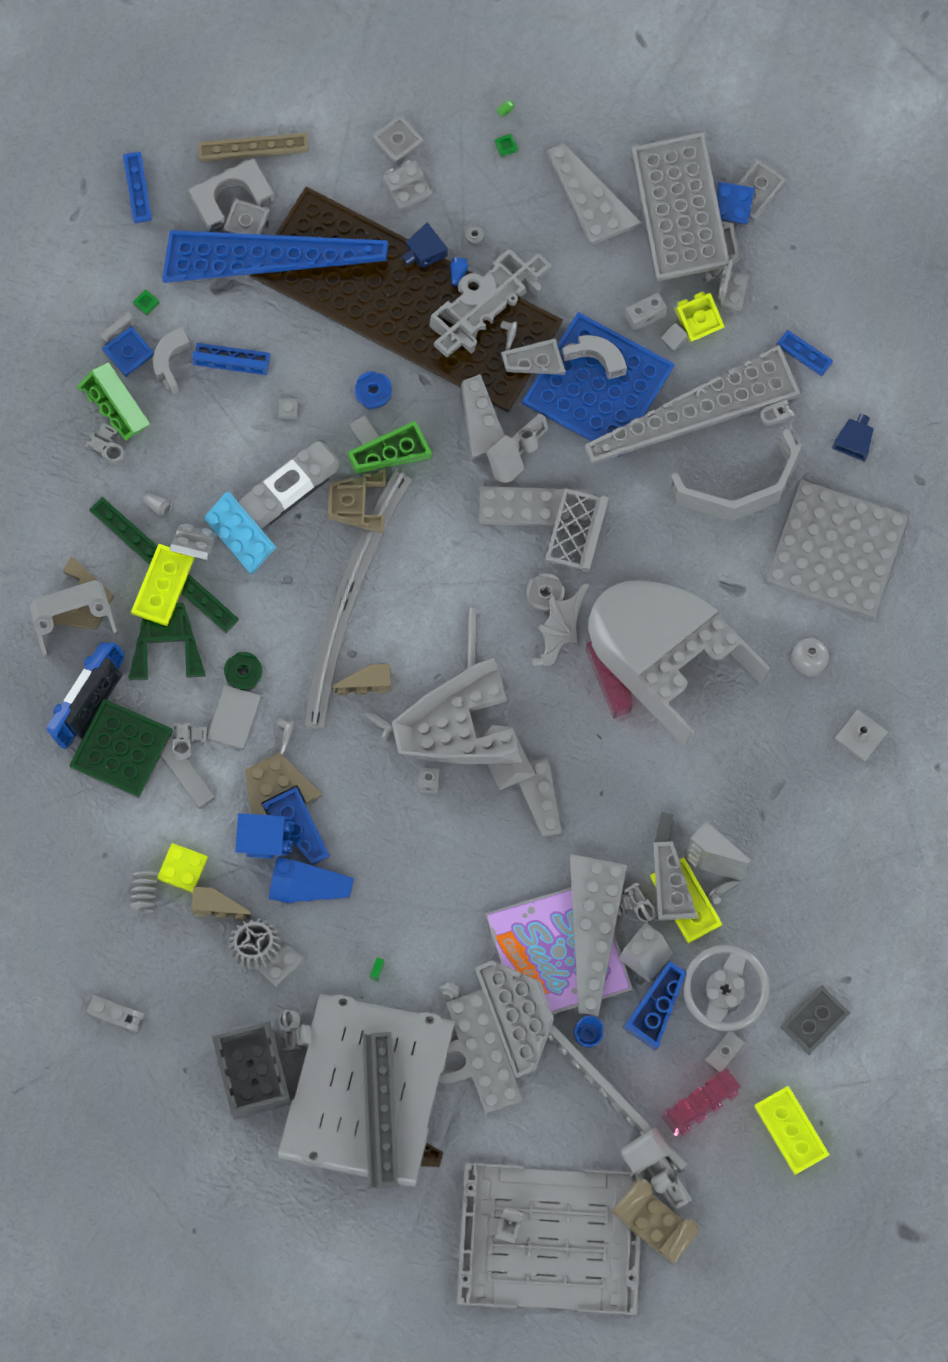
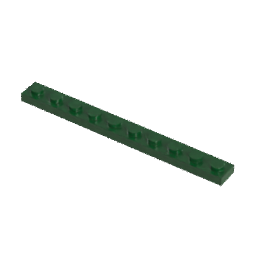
[89,497,239,634]

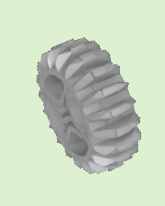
[228,918,281,970]

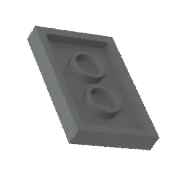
[780,985,850,1055]

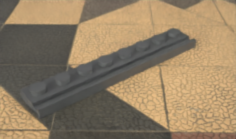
[362,1032,398,1189]

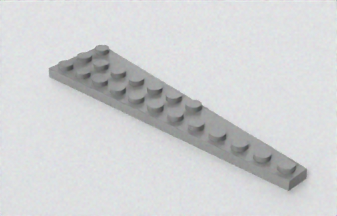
[585,345,800,464]

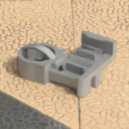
[86,422,124,464]
[172,723,207,761]
[618,883,657,922]
[279,1010,311,1052]

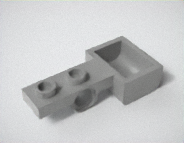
[486,413,549,483]
[622,1127,692,1211]

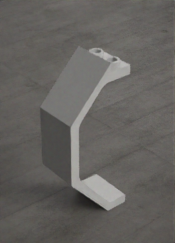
[669,429,803,522]

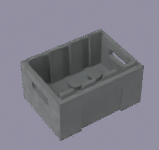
[212,1021,291,1120]

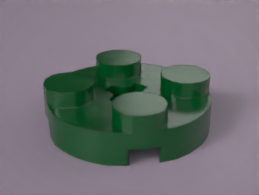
[224,652,263,690]

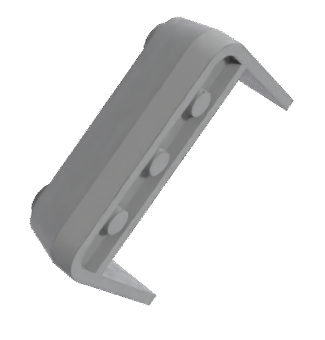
[30,581,118,656]

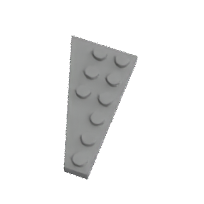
[547,143,642,245]

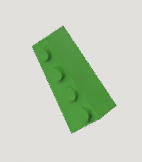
[76,362,150,440]

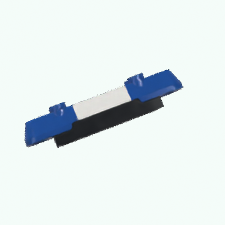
[47,642,124,749]

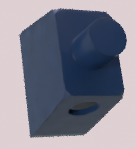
[401,222,448,268]
[832,414,874,462]

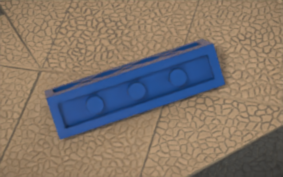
[192,343,270,375]

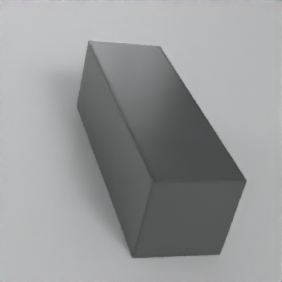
[654,812,673,842]

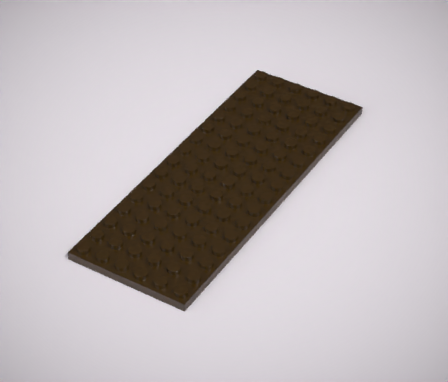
[250,186,563,413]

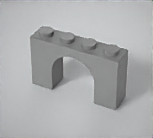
[188,158,275,232]

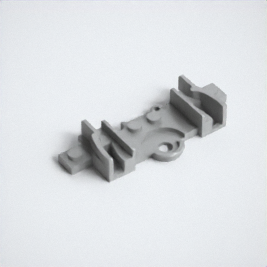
[429,249,551,357]

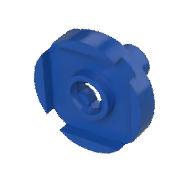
[355,371,392,410]

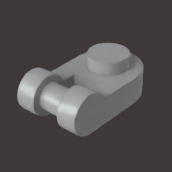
[760,399,795,426]

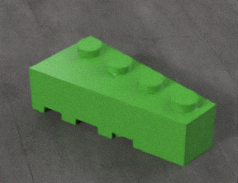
[347,421,432,474]

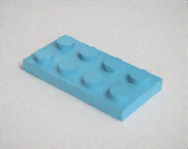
[204,492,276,574]

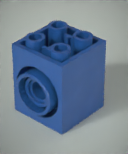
[235,813,294,859]

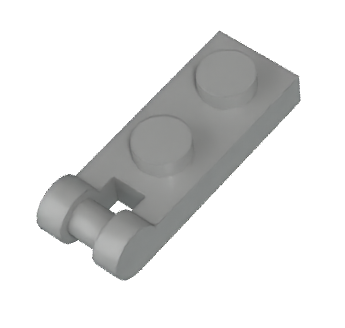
[86,995,145,1033]

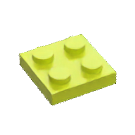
[157,843,208,893]

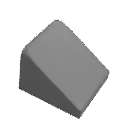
[661,323,688,351]

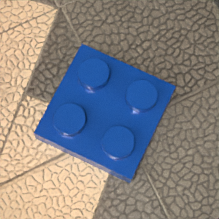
[716,182,755,225]
[102,326,154,377]

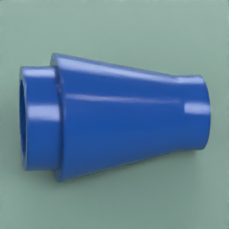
[450,258,468,286]

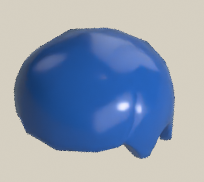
[574,1015,604,1048]

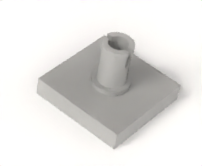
[834,709,888,763]

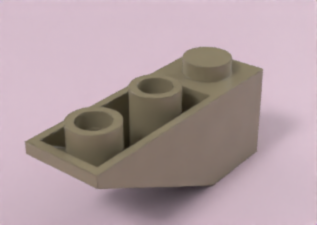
[333,664,391,696]
[191,887,251,921]

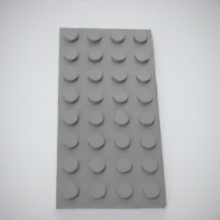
[632,132,729,281]

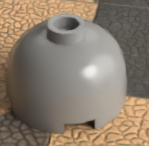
[791,637,829,677]

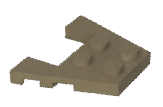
[327,469,387,533]
[52,557,114,630]
[245,753,322,815]

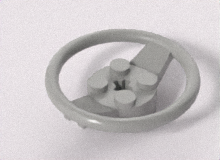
[683,945,770,1031]

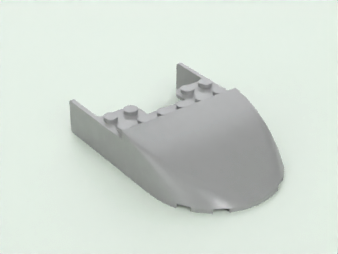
[588,580,770,746]

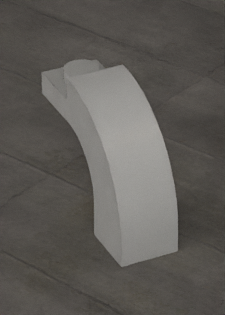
[153,326,191,395]
[562,335,627,379]

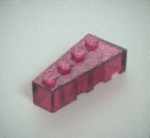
[585,641,632,719]
[662,1068,741,1137]

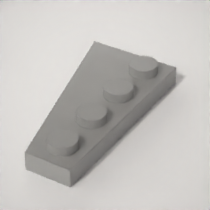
[518,759,561,837]

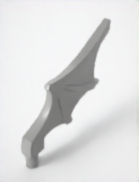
[532,584,589,666]

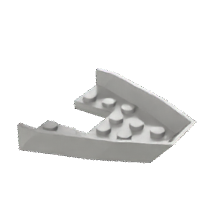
[392,658,523,764]

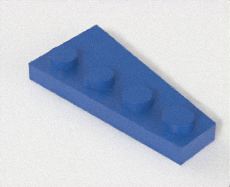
[262,787,330,865]

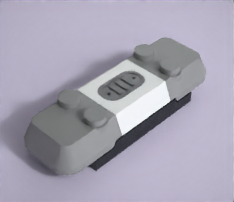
[238,441,340,529]

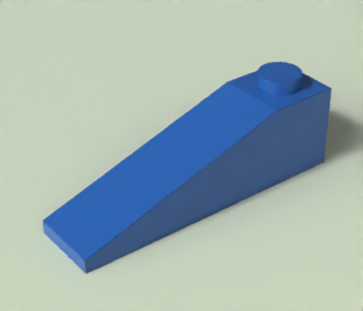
[269,857,354,903]

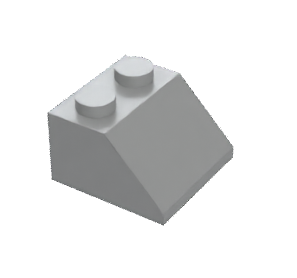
[619,923,673,983]

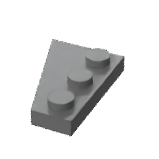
[501,339,565,375]

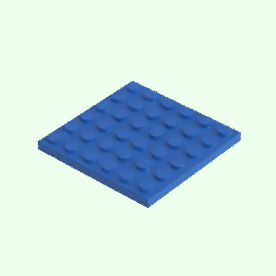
[522,312,675,457]

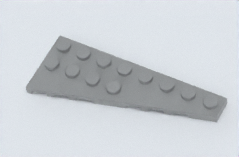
[570,854,627,1018]

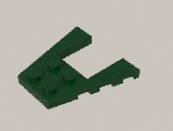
[128,603,206,681]

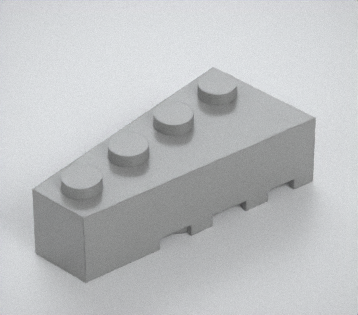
[461,375,504,460]

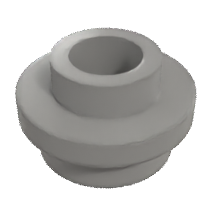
[466,226,484,244]
[439,983,459,1000]

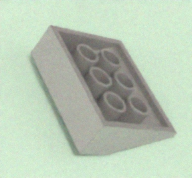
[685,821,751,882]

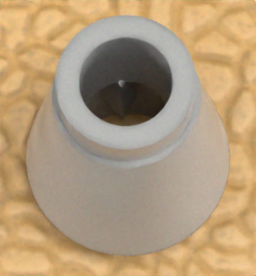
[143,493,172,517]

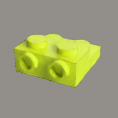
[674,291,725,342]

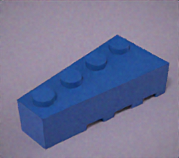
[622,961,686,1051]

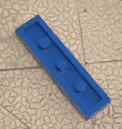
[123,152,152,224]

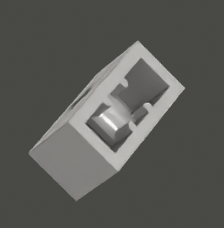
[625,293,667,332]

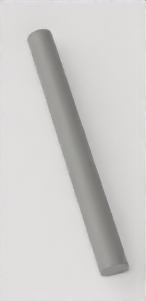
[467,608,477,669]

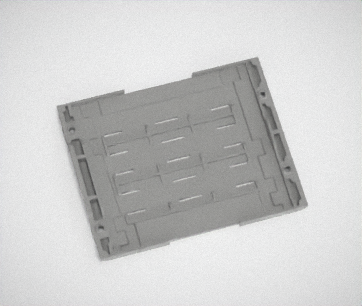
[278,994,455,1187]
[457,1163,643,1315]

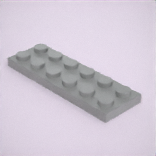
[479,486,593,528]

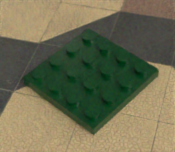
[69,699,173,798]

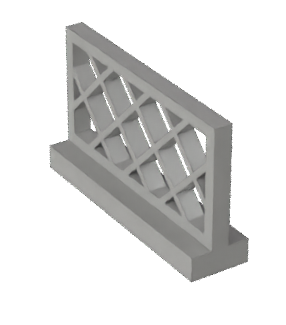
[545,488,609,573]

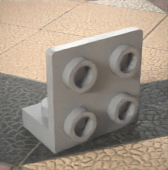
[717,259,749,311]

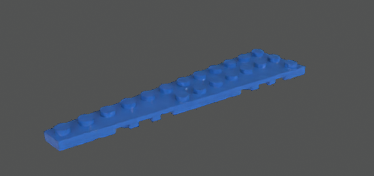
[162,230,388,283]

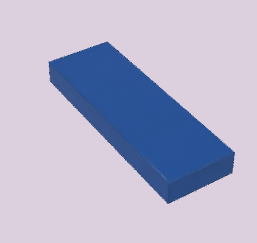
[776,330,833,377]

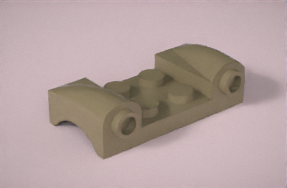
[610,1179,699,1264]

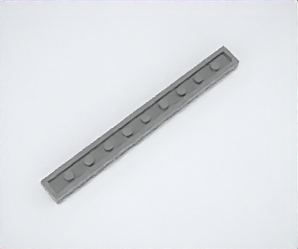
[547,1024,687,1173]

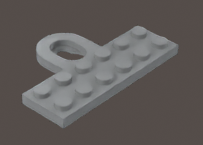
[438,990,523,1115]

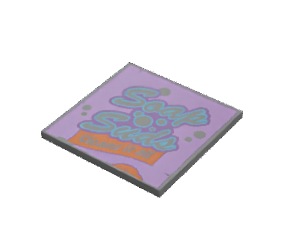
[485,888,633,1015]

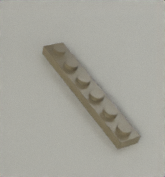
[198,133,309,162]

